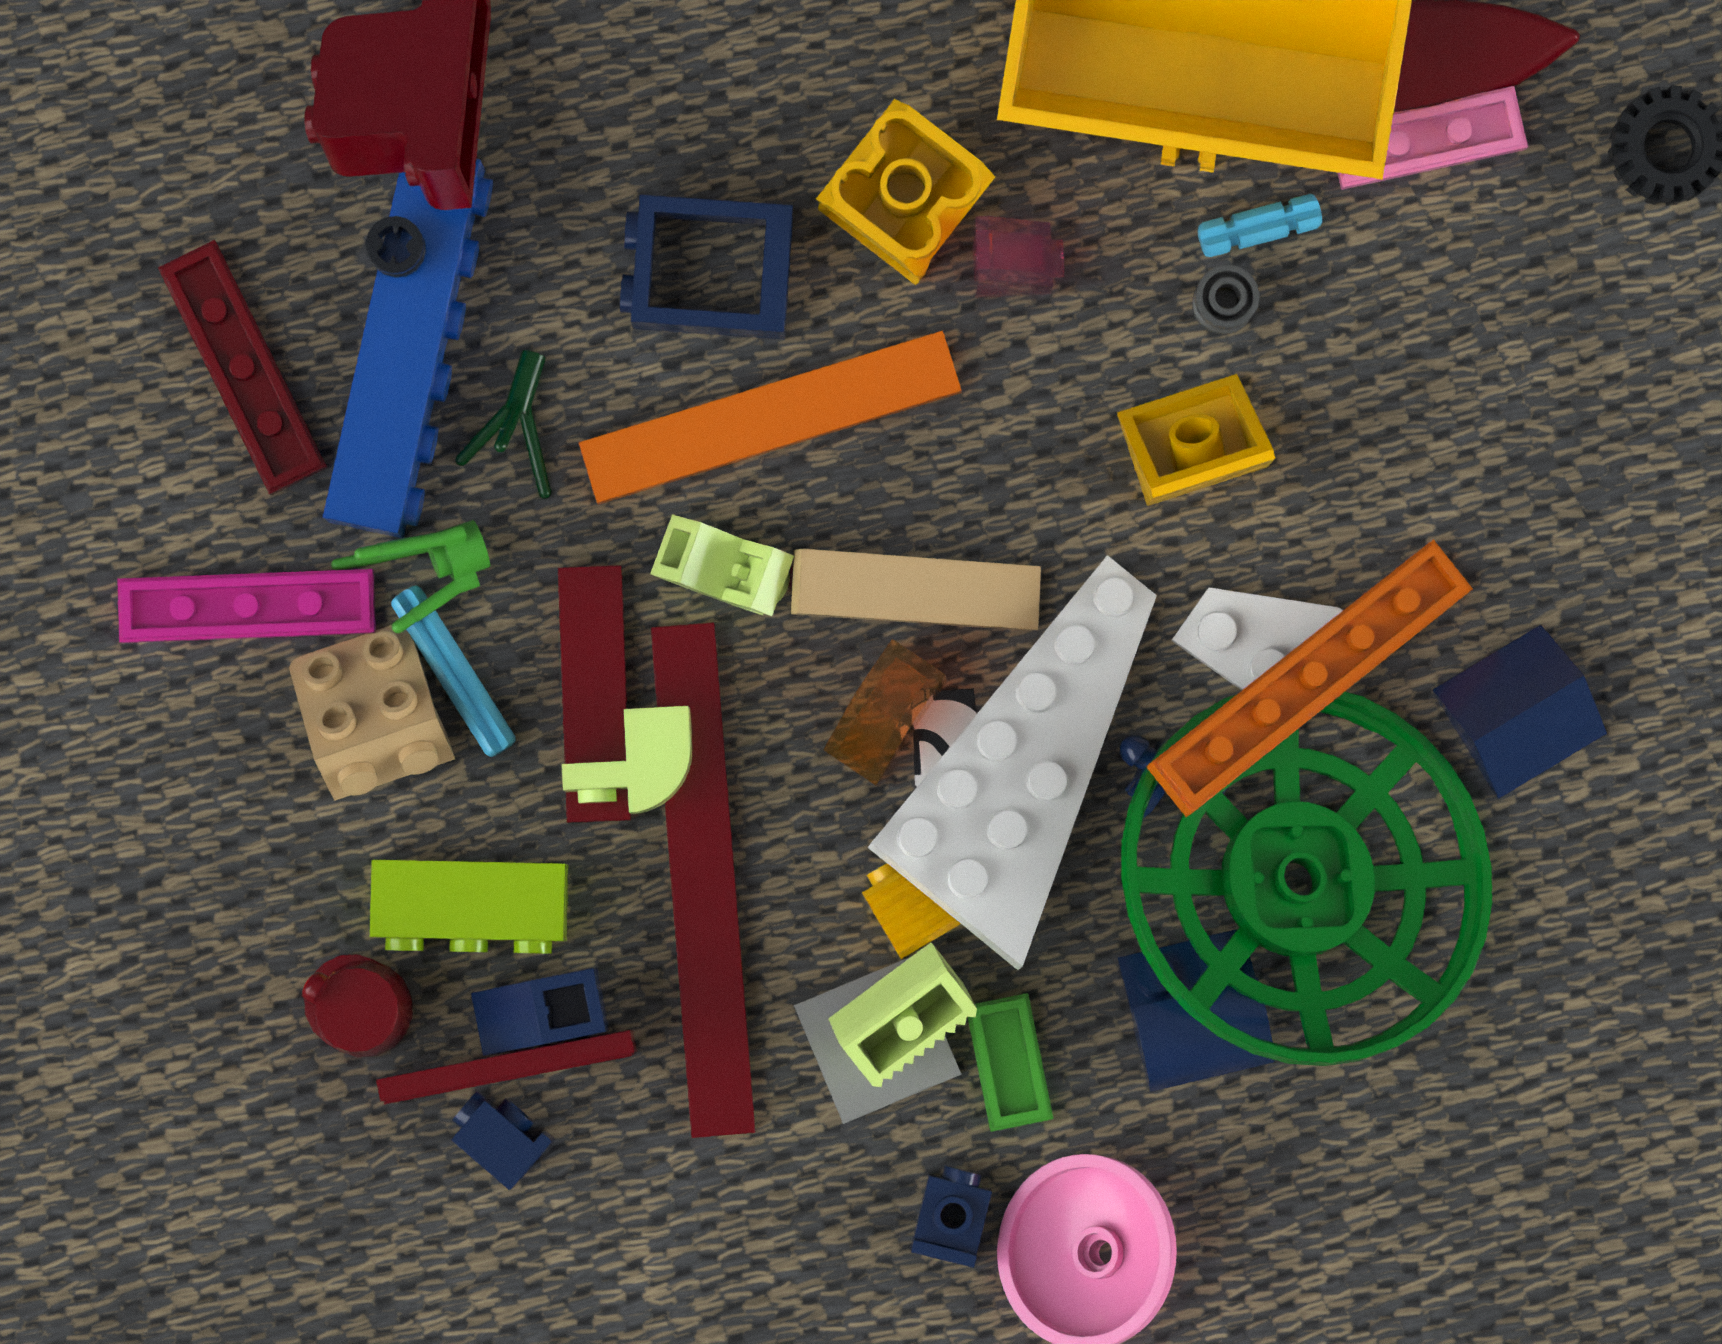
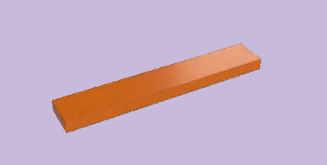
[578,330,962,505]
[1146,539,1473,817]

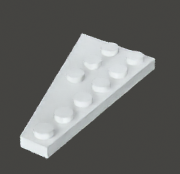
[868,555,1157,970]

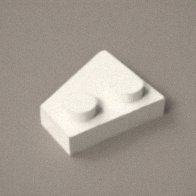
[1171,588,1343,690]

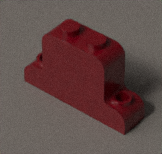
[304,0,491,210]

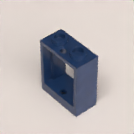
[620,195,793,340]

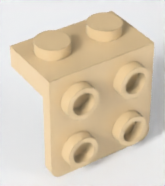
[289,625,455,801]

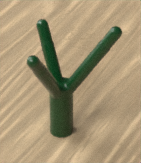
[455,350,551,499]

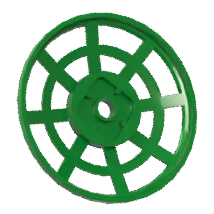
[1121,691,1492,1066]

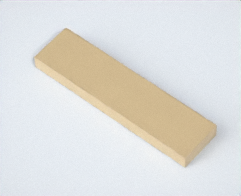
[791,549,1041,631]

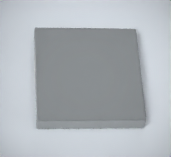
[794,956,961,1124]

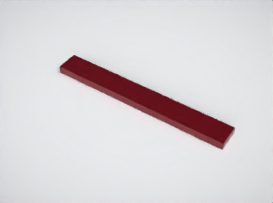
[650,622,756,1138]

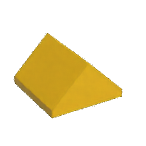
[1117,374,1275,506]

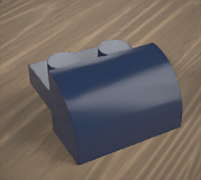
[1118,929,1275,1092]

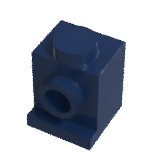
[451,1091,555,1190]
[910,1165,992,1268]

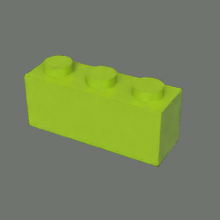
[369,860,568,954]

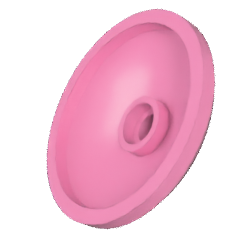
[997,1154,1177,1344]

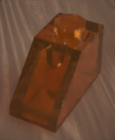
[823,639,947,786]

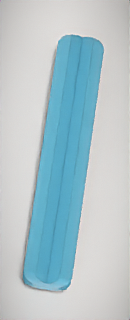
[391,585,516,757]

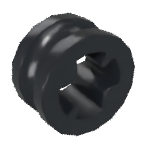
[365,216,426,278]

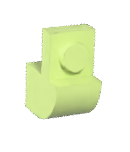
[650,515,794,616]
[562,706,692,814]

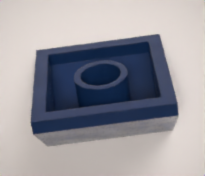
[1432,625,1607,799]

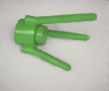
[331,520,490,633]

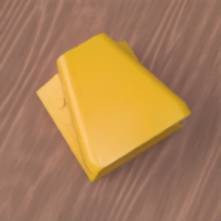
[816,99,995,285]

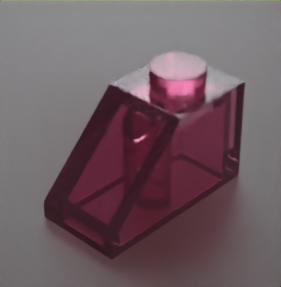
[972,216,1065,298]

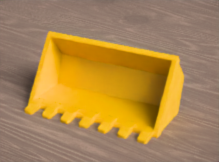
[997,0,1412,180]

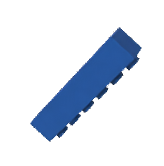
[323,159,493,538]

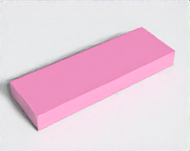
[1337,86,1528,190]

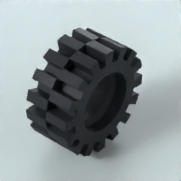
[1608,85,1722,206]

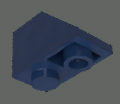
[471,968,609,1056]

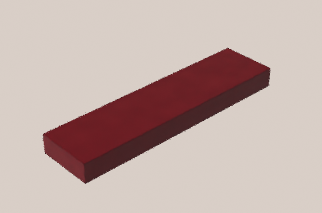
[158,240,328,496]
[558,565,631,823]
[376,1029,637,1104]

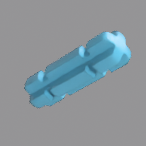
[1198,194,1322,257]

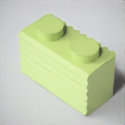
[828,943,977,1087]

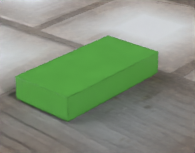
[967,993,1053,1132]

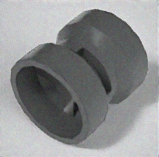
[1192,264,1260,335]

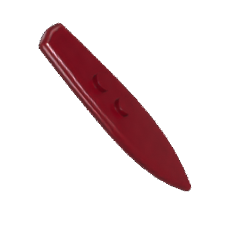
[1394,0,1580,112]

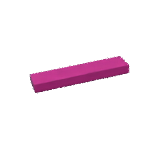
[117,569,376,643]

